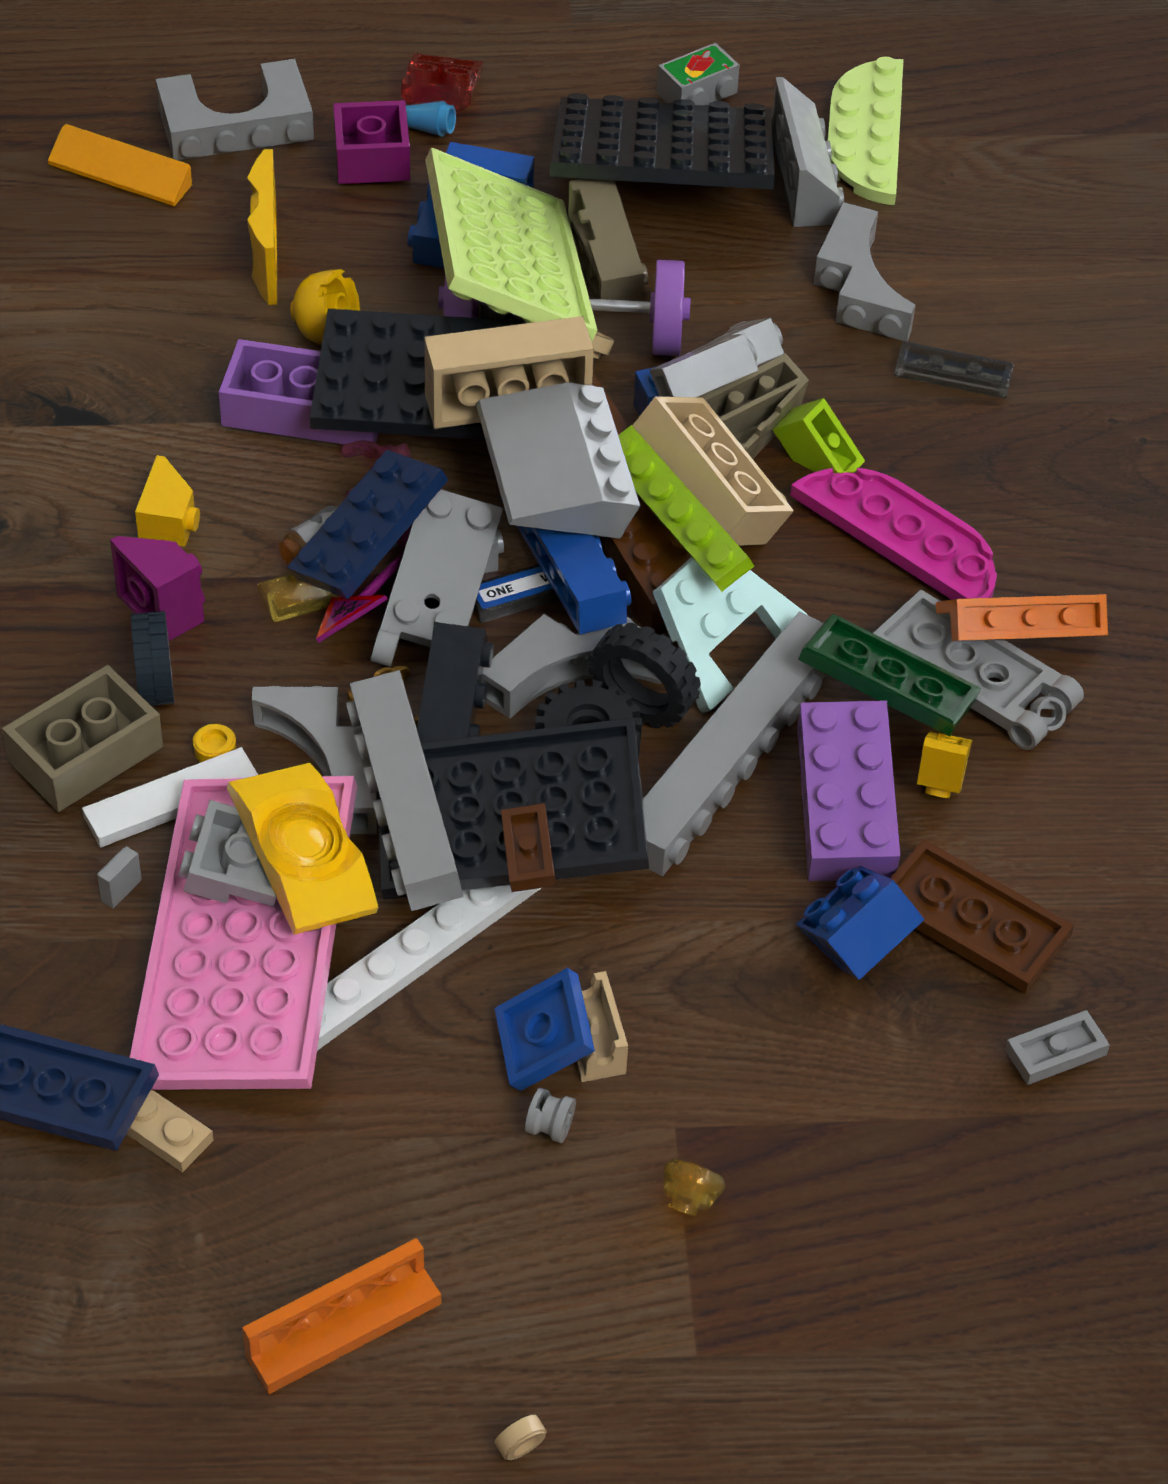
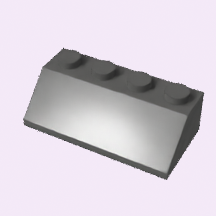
[772,77,844,227]

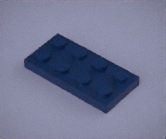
[287,450,448,600]
[0,1024,159,1151]

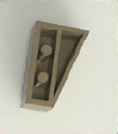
[568,178,648,301]

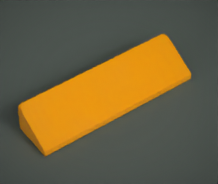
[48,124,192,207]

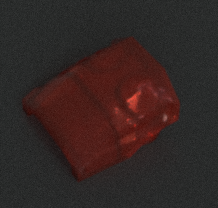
[401,52,484,114]

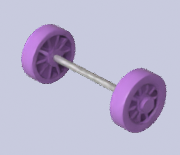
[438,260,691,357]

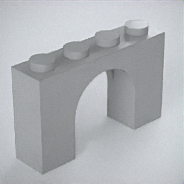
[155,59,314,160]

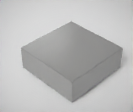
[97,846,142,909]

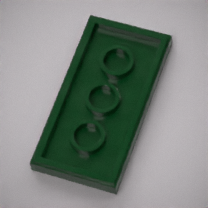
[798,614,981,737]

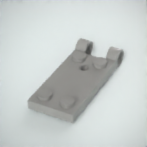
[370,489,503,667]
[873,590,1084,750]

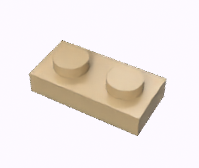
[127,1089,214,1173]

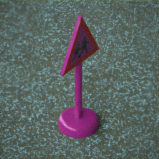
[316,523,413,643]

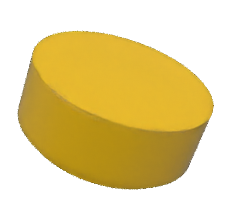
[193,724,237,762]

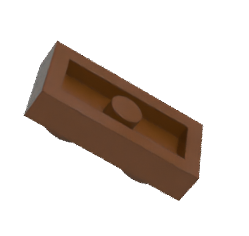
[501,803,556,892]

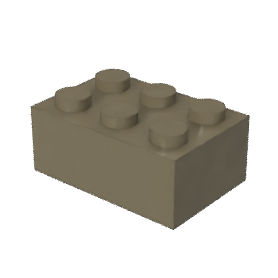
[2,665,163,812]

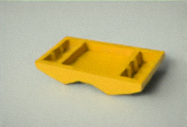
[247,149,277,305]
[227,763,379,935]

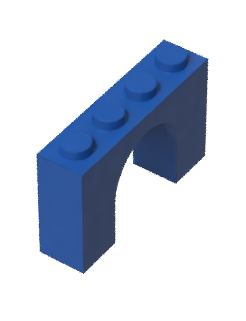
[407,142,534,268]

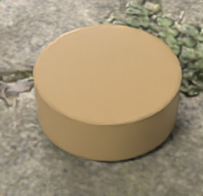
[494,1415,547,1460]

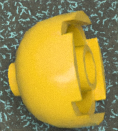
[290,269,360,346]

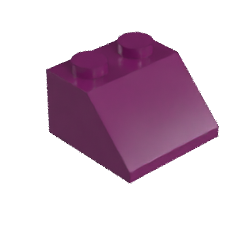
[110,536,205,641]

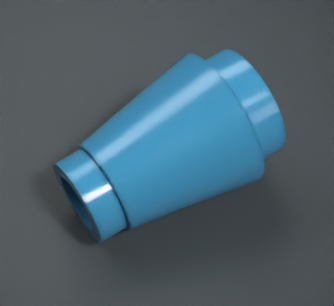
[406,101,456,137]

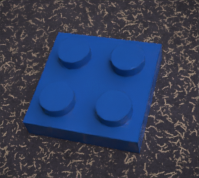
[494,968,595,1091]

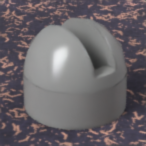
[1029,696,1066,731]

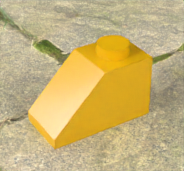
[135,455,200,547]
[917,731,972,798]

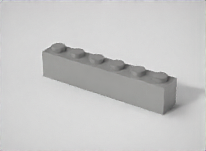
[346,670,464,911]

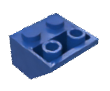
[796,866,925,980]

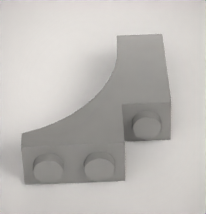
[814,202,916,342]
[649,318,784,397]
[481,614,662,719]
[252,686,378,834]

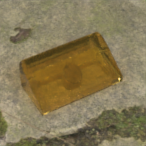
[257,574,340,622]

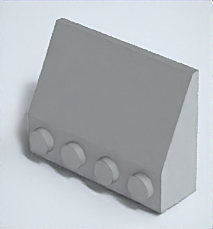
[476,382,640,539]

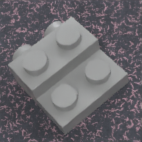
[178,800,277,907]

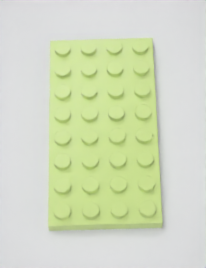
[425,147,598,342]

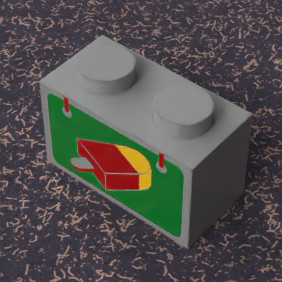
[657,42,740,105]

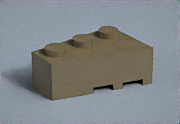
[698,353,809,459]

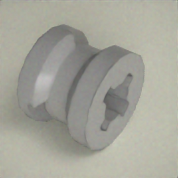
[525,1088,576,1144]

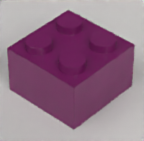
[333,100,410,184]

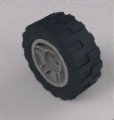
[131,611,174,706]

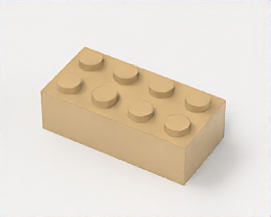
[424,316,594,429]
[632,397,794,545]

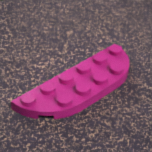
[790,468,997,600]

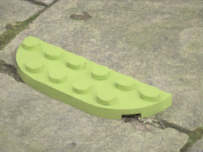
[827,57,904,205]

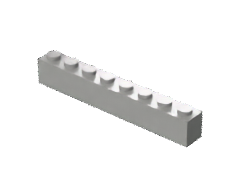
[643,611,826,877]

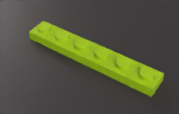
[618,425,755,592]

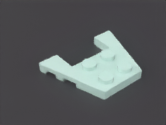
[653,557,807,714]

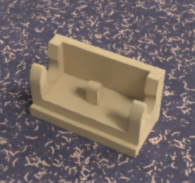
[576,971,628,1082]

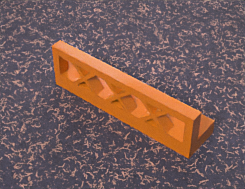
[936,594,1108,641]
[242,1238,442,1395]

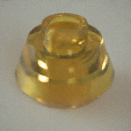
[663,1158,726,1216]

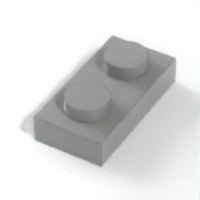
[1005,1010,1110,1085]

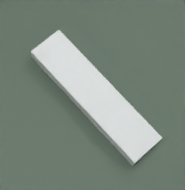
[82,747,258,848]

